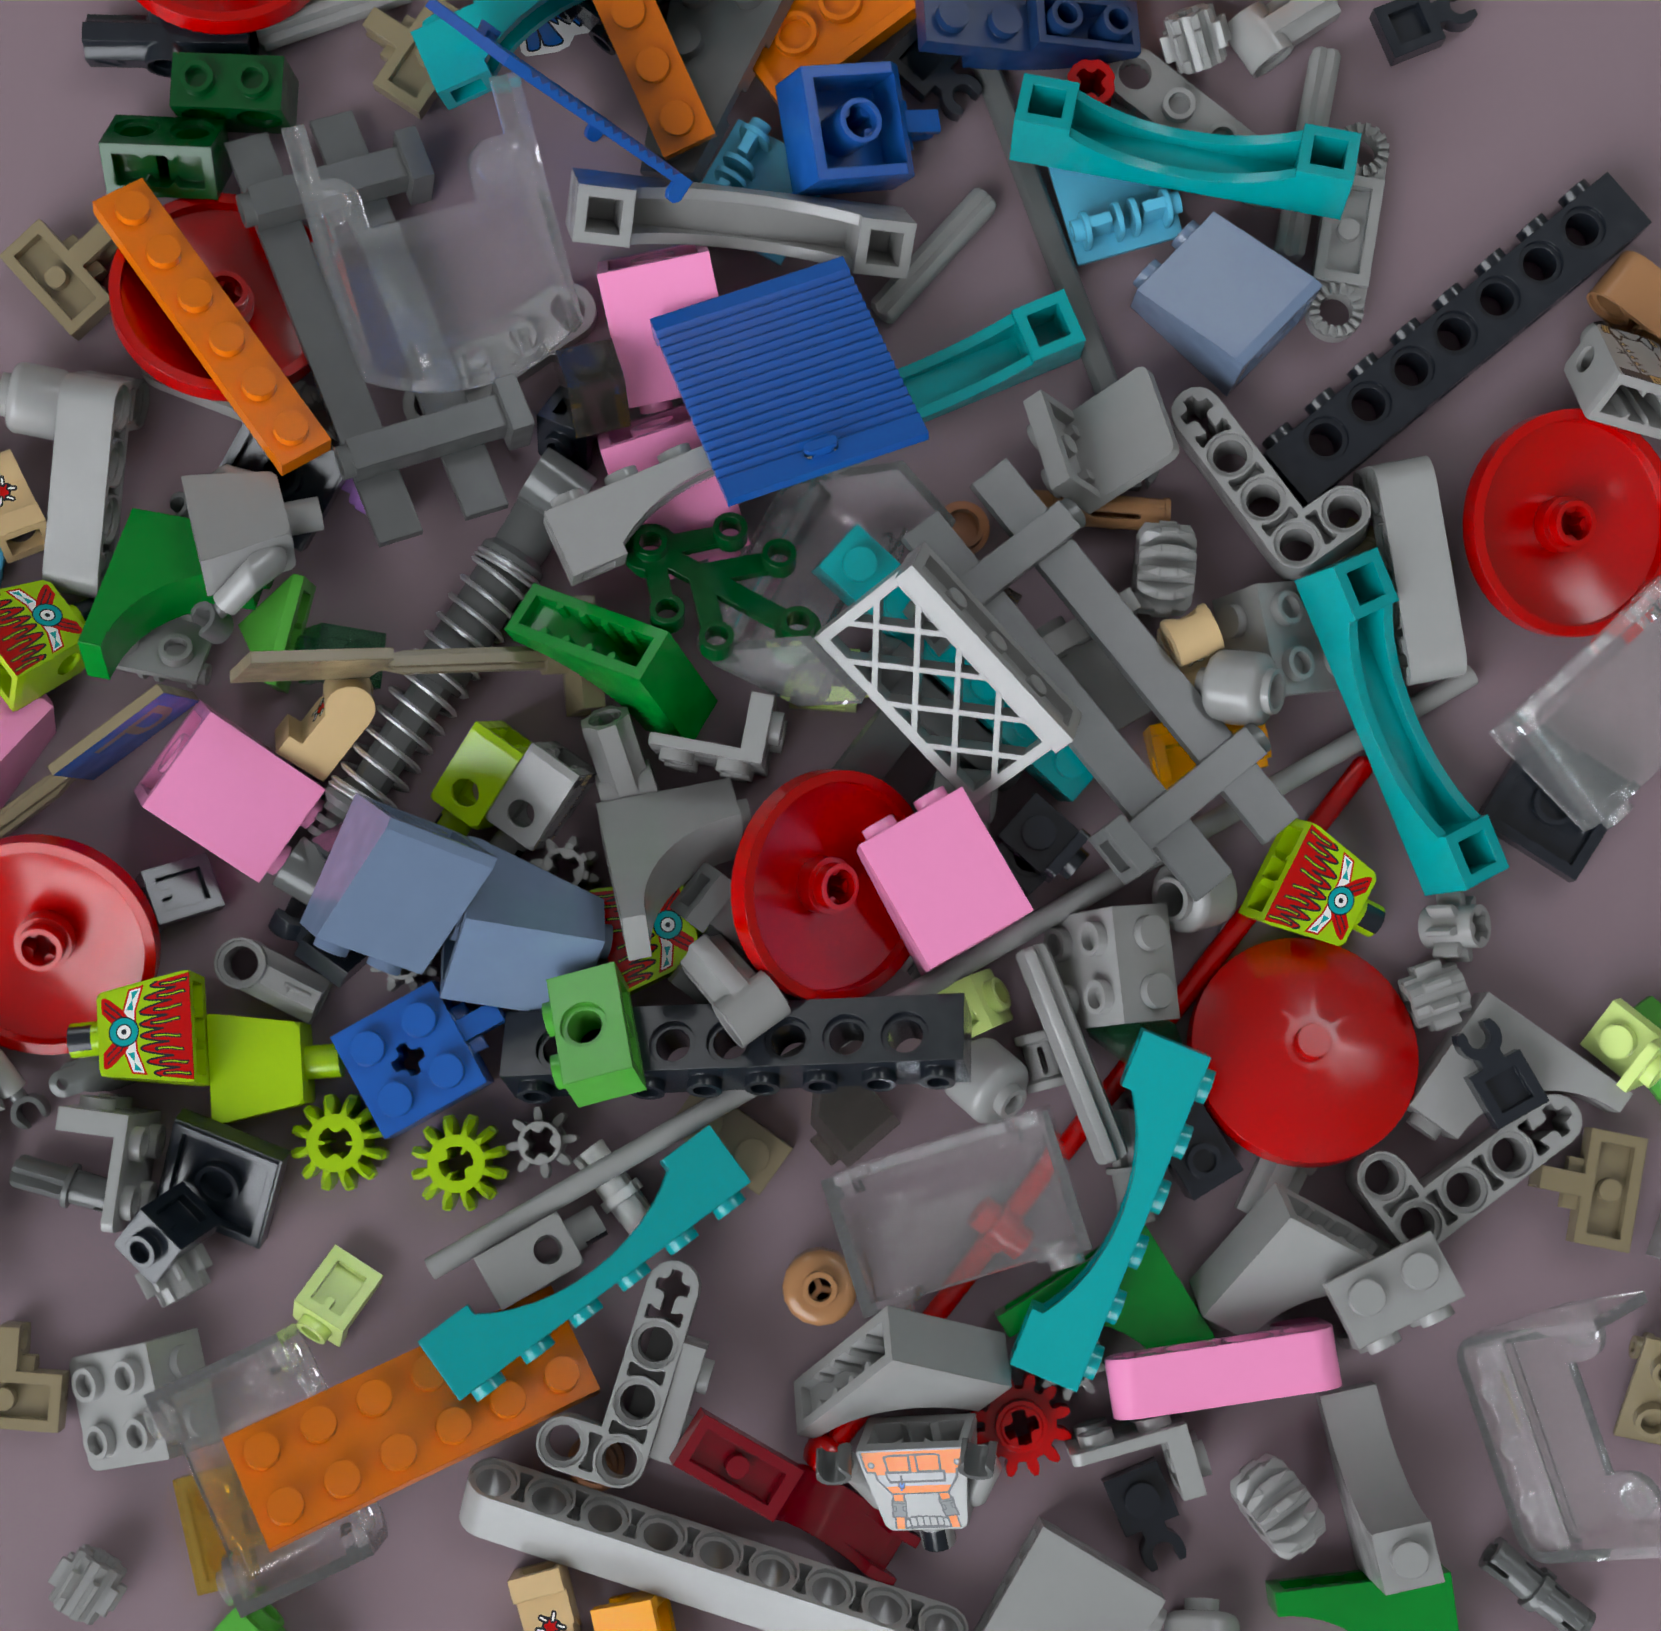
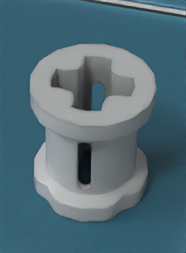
[1013,1030,1065,1094]

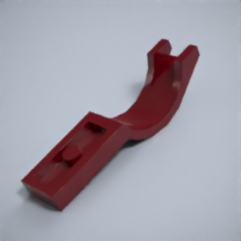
[669,1407,922,1586]

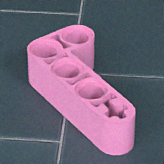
[1104,1317,1342,1420]

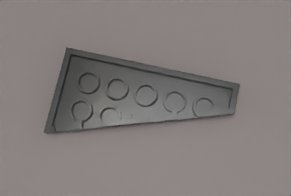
[640,0,794,183]

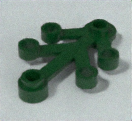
[625,512,821,661]

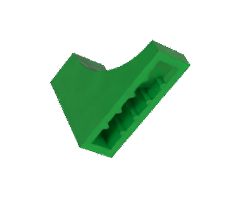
[78,508,274,680]
[504,583,718,739]
[994,1224,1215,1349]
[1265,1564,1459,1631]

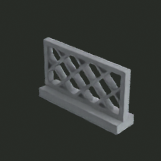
[814,541,1082,805]

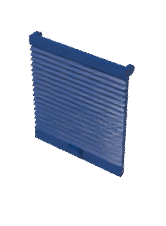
[425,0,693,203]
[650,256,929,507]

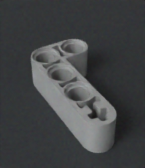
[42,370,150,598]
[1172,387,1371,581]
[1353,455,1467,686]
[1345,1094,1582,1246]
[536,1260,702,1488]

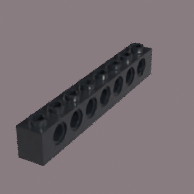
[1262,172,1652,508]
[499,993,972,1104]

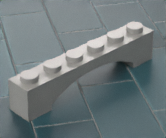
[565,167,917,279]
[543,443,876,586]

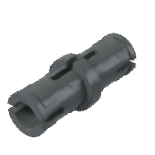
[1478,1537,1596,1631]

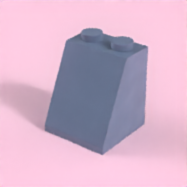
[1130,212,1323,397]
[300,793,498,976]
[440,836,613,1011]

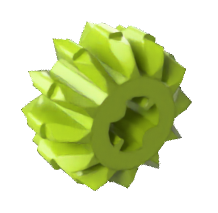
[291,1094,390,1191]
[411,1114,509,1211]

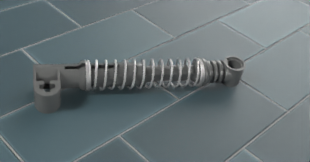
[272,447,598,905]

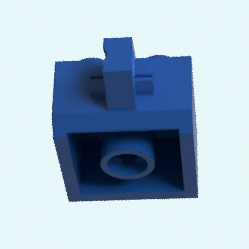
[775,61,941,196]
[330,980,506,1139]

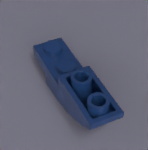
[915,0,1141,70]

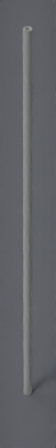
[424,665,1478,1280]

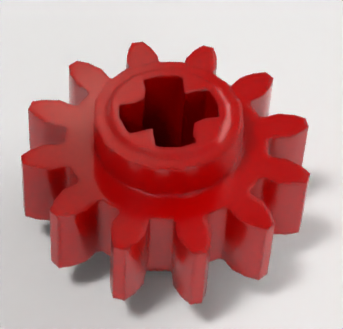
[969,1371,1072,1477]

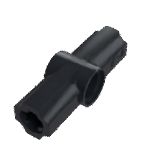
[82,11,259,78]

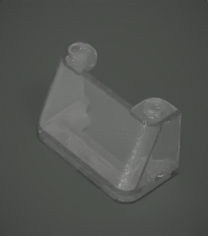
[1488,574,1661,832]
[821,1104,1093,1318]
[143,1323,388,1618]

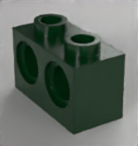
[169,52,299,135]
[98,114,233,200]

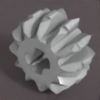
[1131,520,1197,618]
[1230,1453,1326,1560]

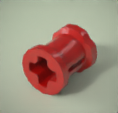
[1066,59,1115,107]

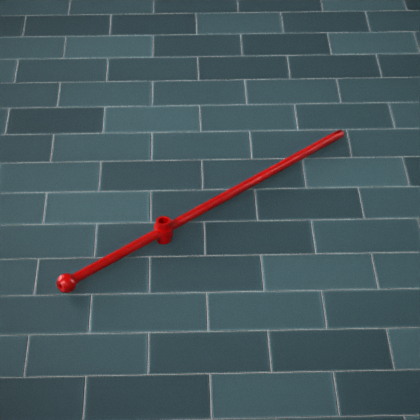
[803,755,1373,1471]

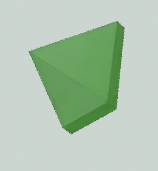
[238,574,316,694]

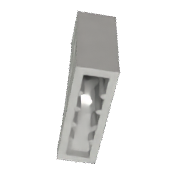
[596,778,752,961]
[1406,992,1633,1141]
[1189,1182,1394,1335]
[794,1305,1012,1438]
[1315,1381,1445,1595]
[973,1516,1167,1631]

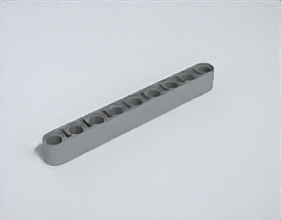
[459,1458,969,1631]

